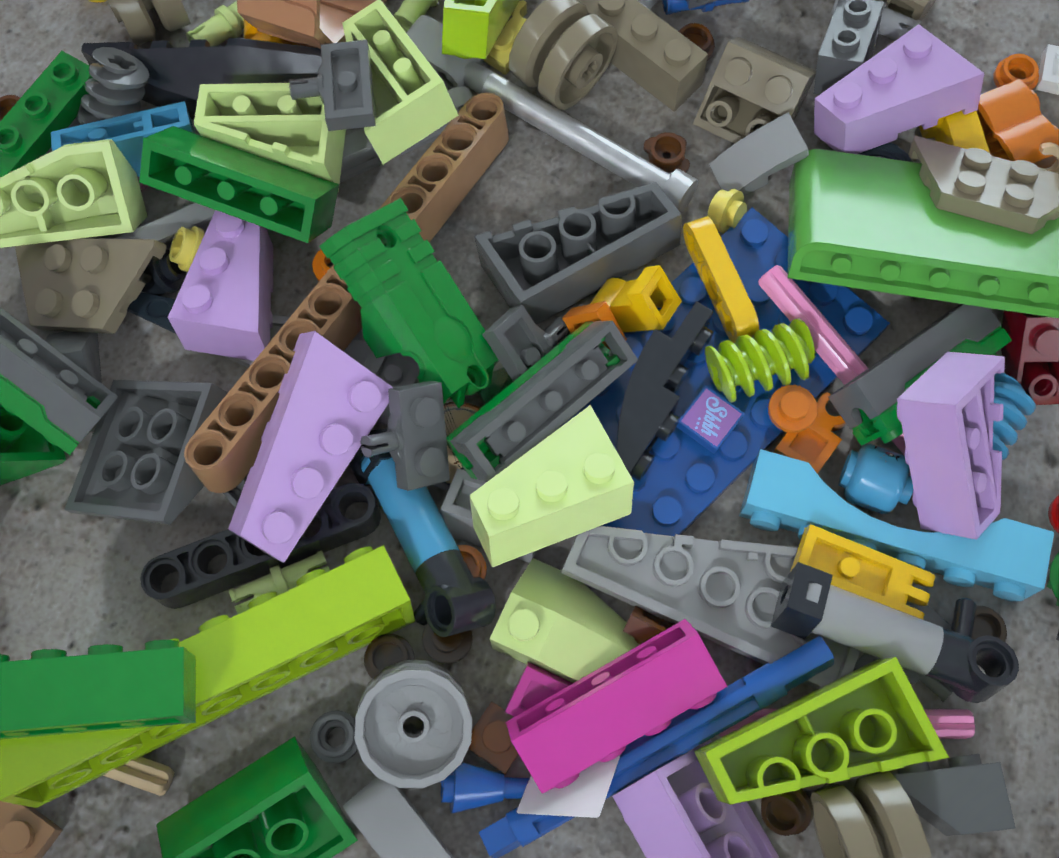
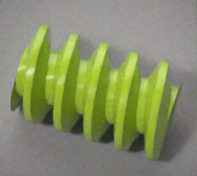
[704,318,815,403]

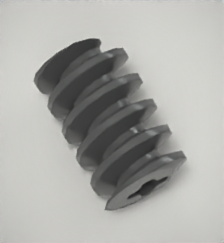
[77,47,149,126]

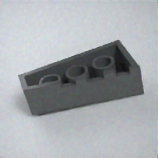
[474,182,681,325]

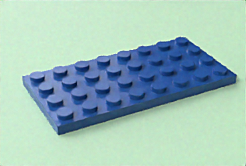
[558,207,890,536]

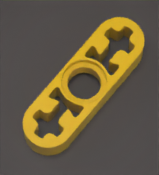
[683,216,759,343]

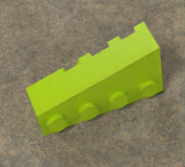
[441,0,520,59]
[694,657,949,805]

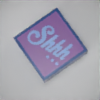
[676,386,745,455]

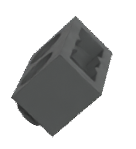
[813,0,884,95]

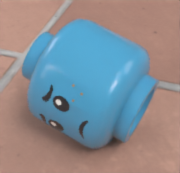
[838,444,914,514]

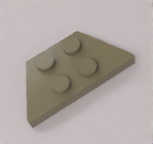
[908,136,1059,234]
[15,239,167,334]

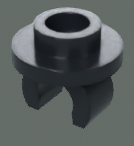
[142,249,186,296]

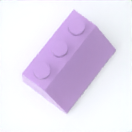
[612,740,779,858]

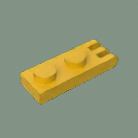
[790,524,936,619]

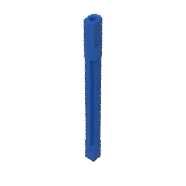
[479,636,834,858]

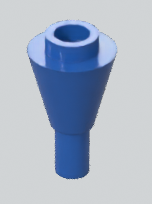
[440,762,530,814]

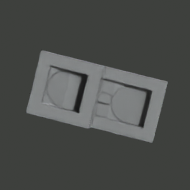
[709,112,809,195]

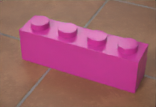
[506,619,727,794]

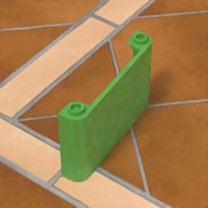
[788,149,1059,318]

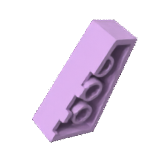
[228,331,393,563]

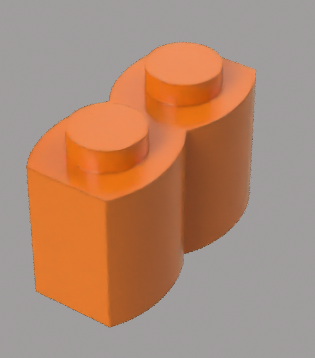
[977,79,1059,168]

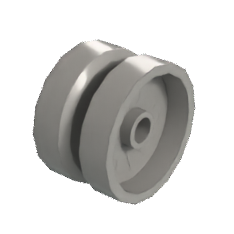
[354,660,472,788]

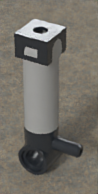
[771,562,1019,703]

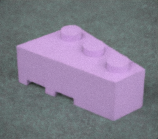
[168,210,273,361]
[897,352,1005,540]

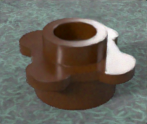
[643,132,690,173]

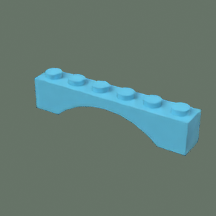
[739,449,1054,601]

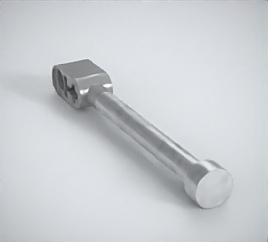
[406,15,698,214]

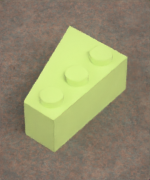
[342,0,459,165]
[194,83,346,192]
[470,405,634,567]

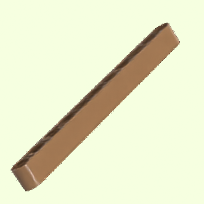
[184,93,509,493]

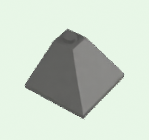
[64,380,228,525]

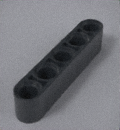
[140,483,381,609]

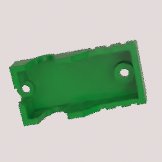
[320,198,499,409]

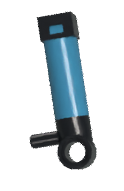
[349,428,496,637]

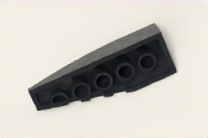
[81,38,322,120]

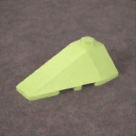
[0,139,148,248]
[490,558,640,683]

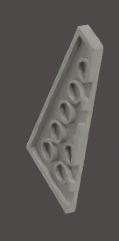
[560,526,860,689]

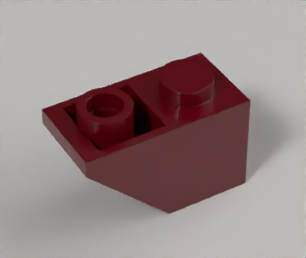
[1001,310,1059,405]

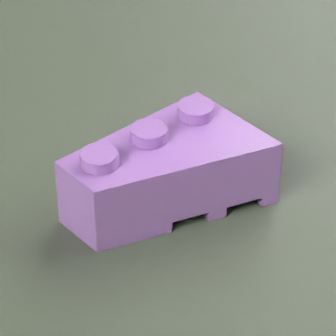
[814,24,984,154]

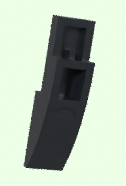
[616,302,714,481]

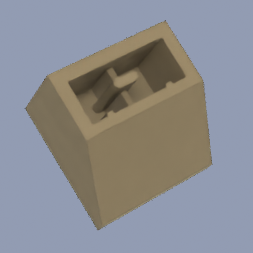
[693,37,816,144]

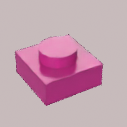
[505,662,573,717]

